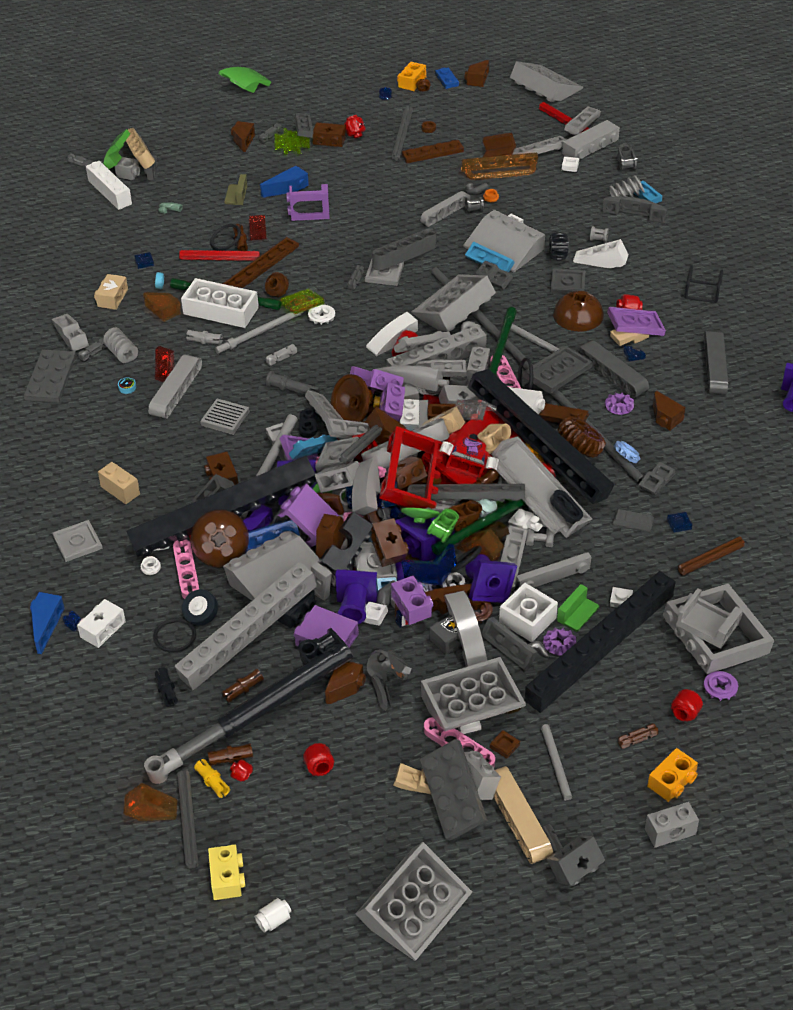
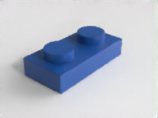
[435,67,459,89]

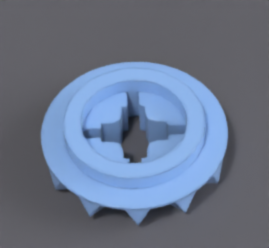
[614,441,640,463]

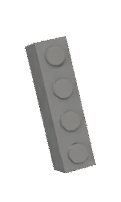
[562,120,620,159]

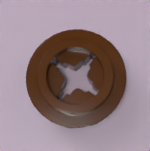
[468,598,493,624]

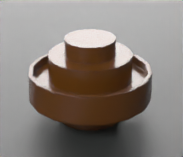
[265,272,289,297]

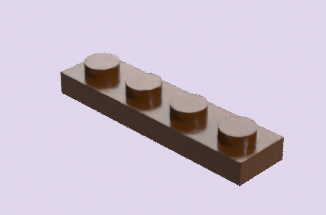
[402,140,464,163]

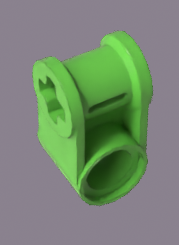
[427,509,459,543]

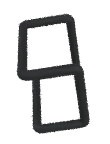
[684,265,723,303]

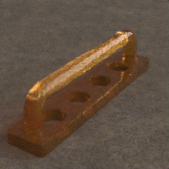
[461,152,538,180]

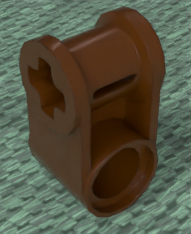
[448,500,482,531]

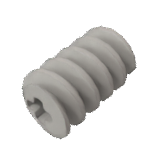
[609,175,645,197]
[103,327,138,363]

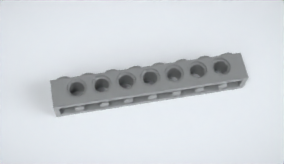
[174,561,317,690]

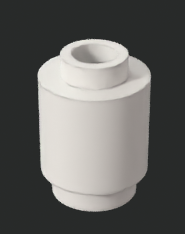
[254,898,291,932]

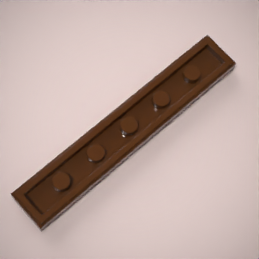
[223,237,299,288]

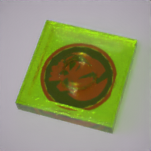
[280,288,325,314]

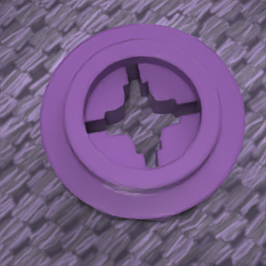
[605,392,634,415]
[543,627,576,656]
[703,671,738,701]

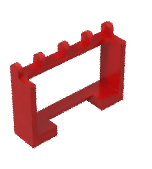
[379,426,443,509]

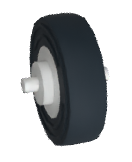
[182,589,218,626]

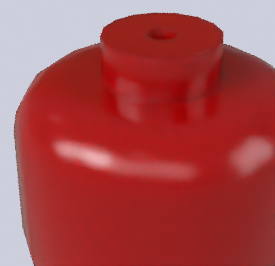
[230,759,253,781]

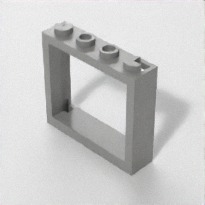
[663,584,774,674]

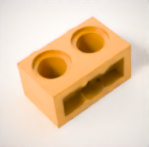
[397,62,426,91]
[647,748,698,802]

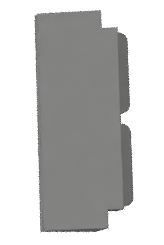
[491,436,593,538]

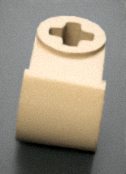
[477,424,511,454]

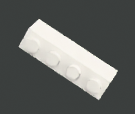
[86,161,132,210]

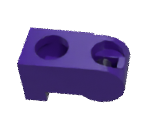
[243,505,273,532]

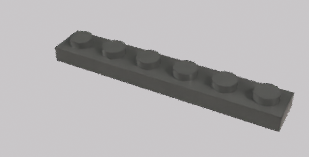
[407,484,525,501]

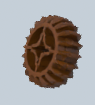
[557,416,606,458]

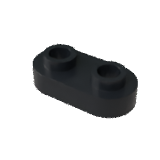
[299,408,318,438]
[550,490,583,524]

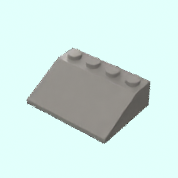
[510,61,583,102]
[463,210,545,272]
[411,274,496,331]
[223,531,320,601]
[421,657,526,731]
[355,842,472,961]

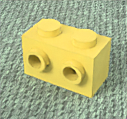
[208,845,245,900]

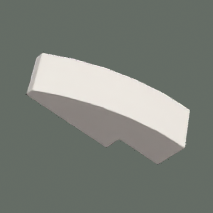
[366,312,418,356]

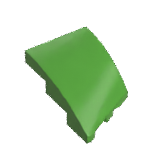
[218,67,271,93]
[104,129,130,169]

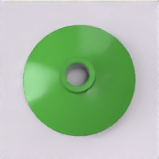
[401,508,440,524]

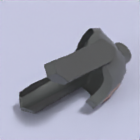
[366,650,413,711]

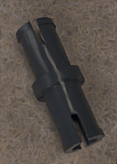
[155,667,178,707]

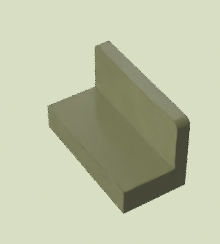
[225,174,247,205]

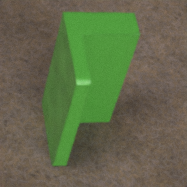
[557,584,599,632]

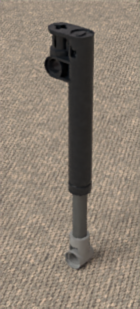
[144,628,353,784]

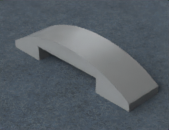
[444,591,487,667]

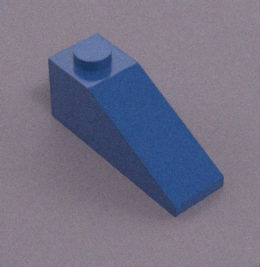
[260,166,309,198]
[30,592,65,654]

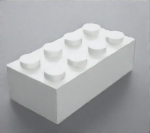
[181,278,259,328]

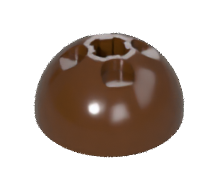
[553,291,604,332]
[190,510,249,568]

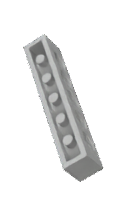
[386,325,487,367]

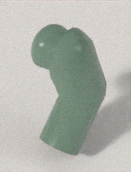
[158,202,183,214]

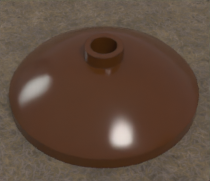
[331,374,370,422]

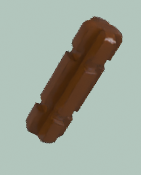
[617,723,658,749]

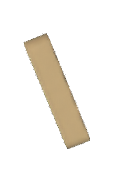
[126,128,155,169]
[493,766,553,864]

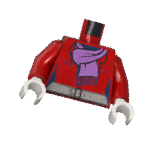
[439,434,499,478]

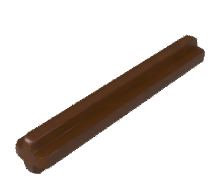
[677,536,745,576]

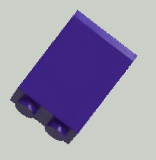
[395,516,455,567]

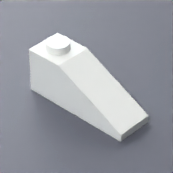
[573,239,628,268]

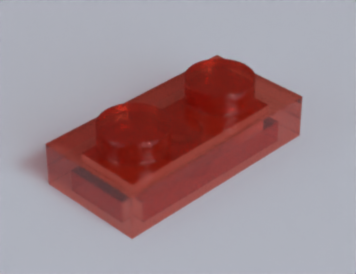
[249,215,267,240]
[155,346,174,382]

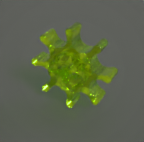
[274,128,310,155]

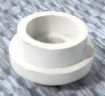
[141,556,161,575]

